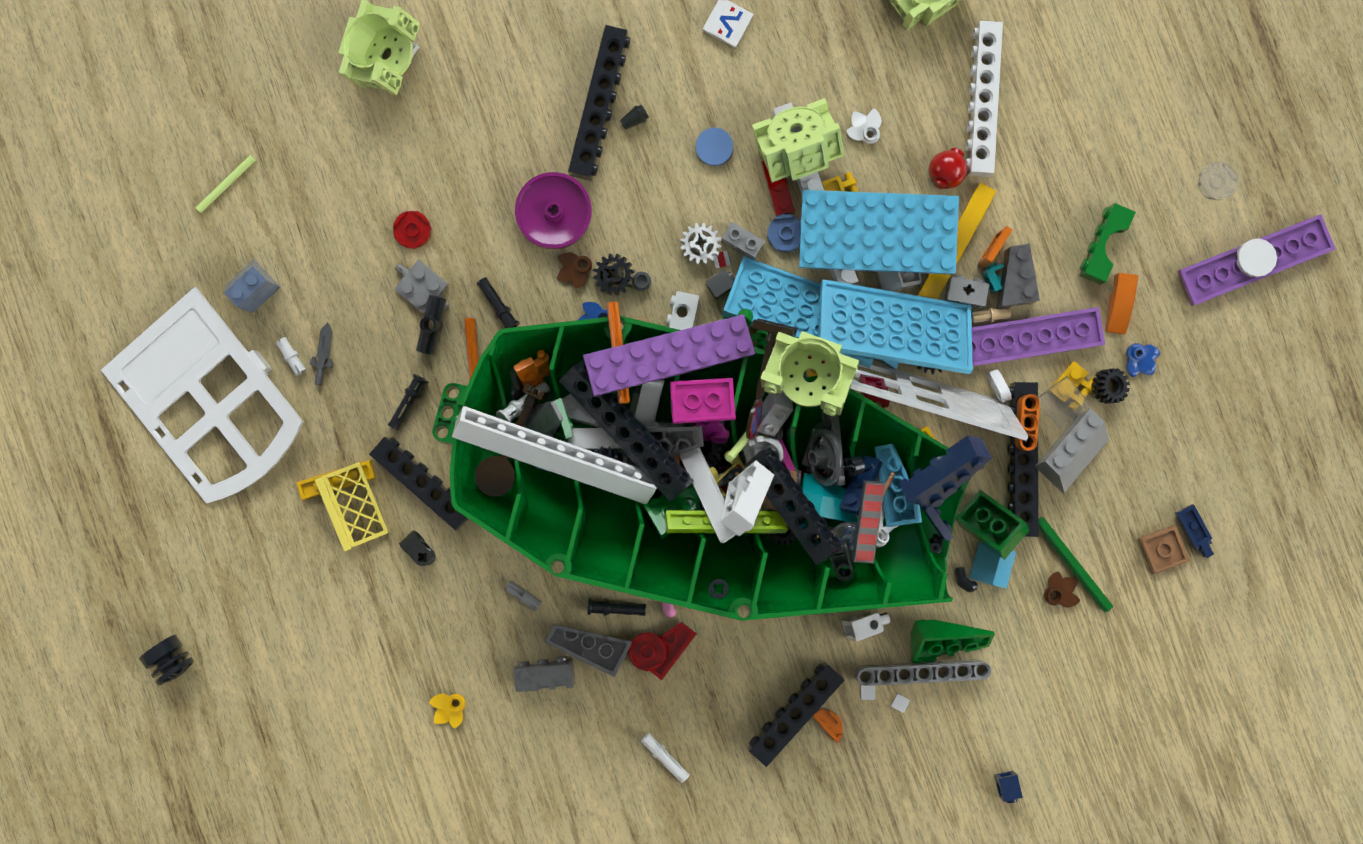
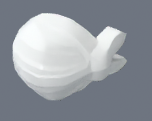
[748,435,784,469]

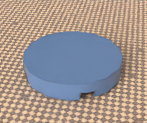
[695,127,733,166]
[767,214,801,253]

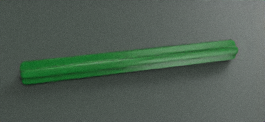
[1038,517,1113,612]

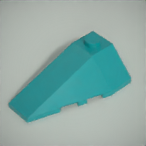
[801,473,858,524]

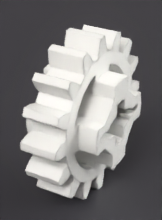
[680,223,721,265]

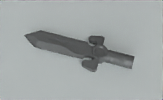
[310,322,333,386]
[509,368,524,400]

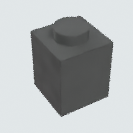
[705,269,735,300]

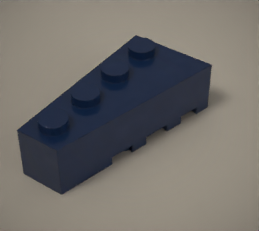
[899,435,992,507]

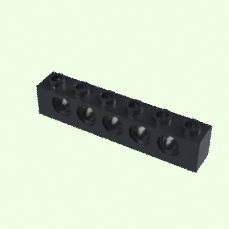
[369,437,468,531]
[745,448,843,566]
[748,662,845,767]

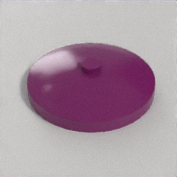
[515,172,592,249]

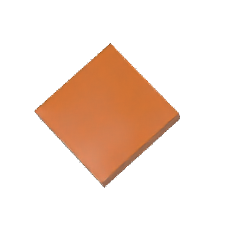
[978,226,1013,268]

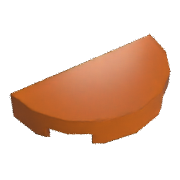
[812,709,843,743]

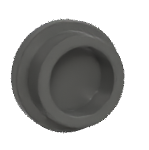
[632,272,651,291]

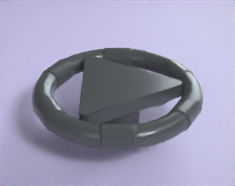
[807,428,843,487]

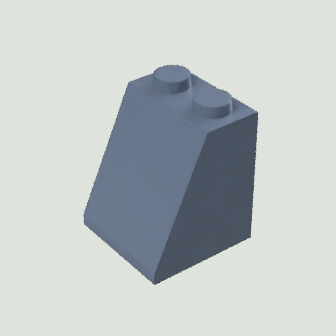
[224,259,280,313]

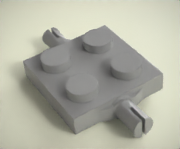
[395,260,449,314]

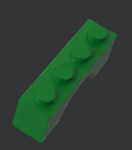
[1079,203,1136,285]

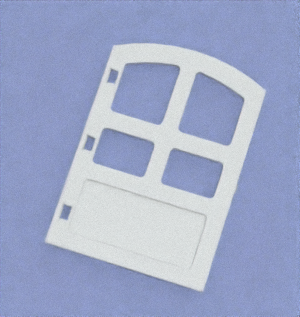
[101,287,304,503]
[850,362,1028,441]

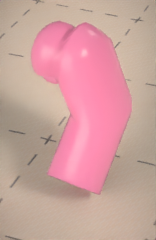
[661,602,676,618]

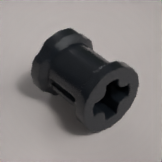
[708,579,728,599]

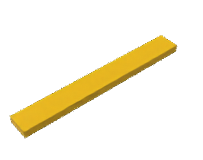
[917,182,997,299]

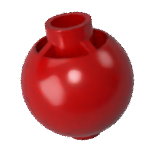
[928,148,967,189]

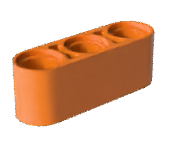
[1015,394,1040,451]

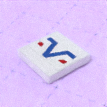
[702,0,754,49]

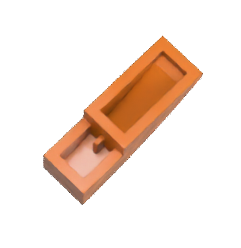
[1106,273,1138,335]

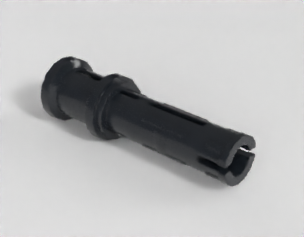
[477,277,520,328]
[388,374,429,430]
[587,598,646,616]

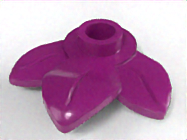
[692,421,730,443]

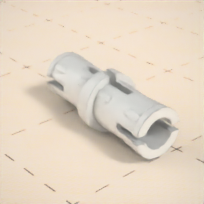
[275,337,307,376]

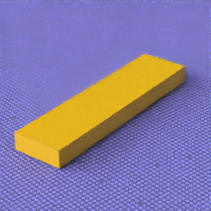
[296,460,376,501]

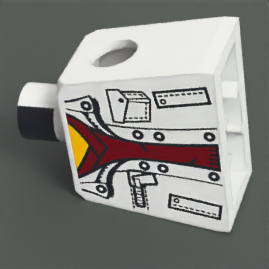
[841,611,890,641]

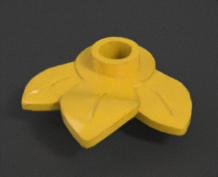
[429,693,466,729]

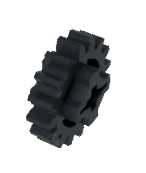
[593,254,635,296]

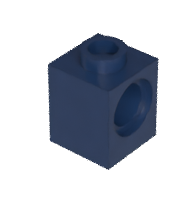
[994,770,1023,803]

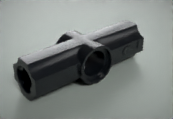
[416,295,447,355]

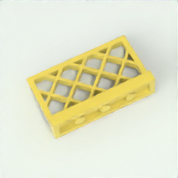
[315,462,389,551]

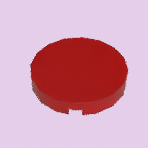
[393,211,432,249]
[628,632,667,671]

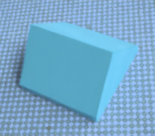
[969,541,1016,589]

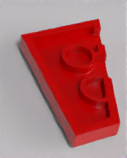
[650,622,697,680]

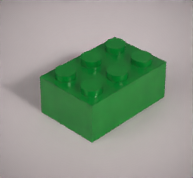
[956,490,1030,560]

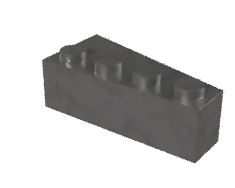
[545,624,632,677]

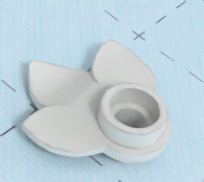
[846,108,882,144]

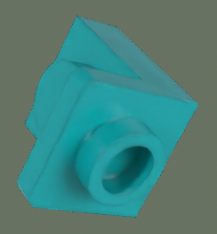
[982,262,1004,294]

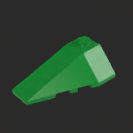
[910,619,995,663]

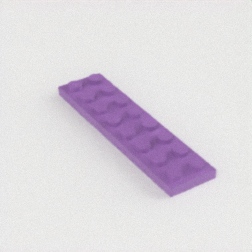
[1178,214,1336,306]
[972,307,1105,366]
[583,314,755,397]

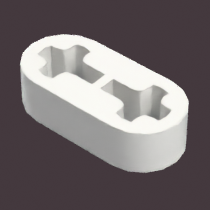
[987,369,1012,403]

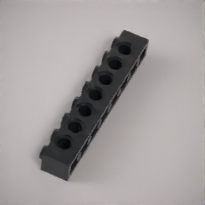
[568,25,631,181]
[559,360,694,502]
[1007,382,1039,537]

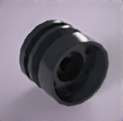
[139,635,194,686]

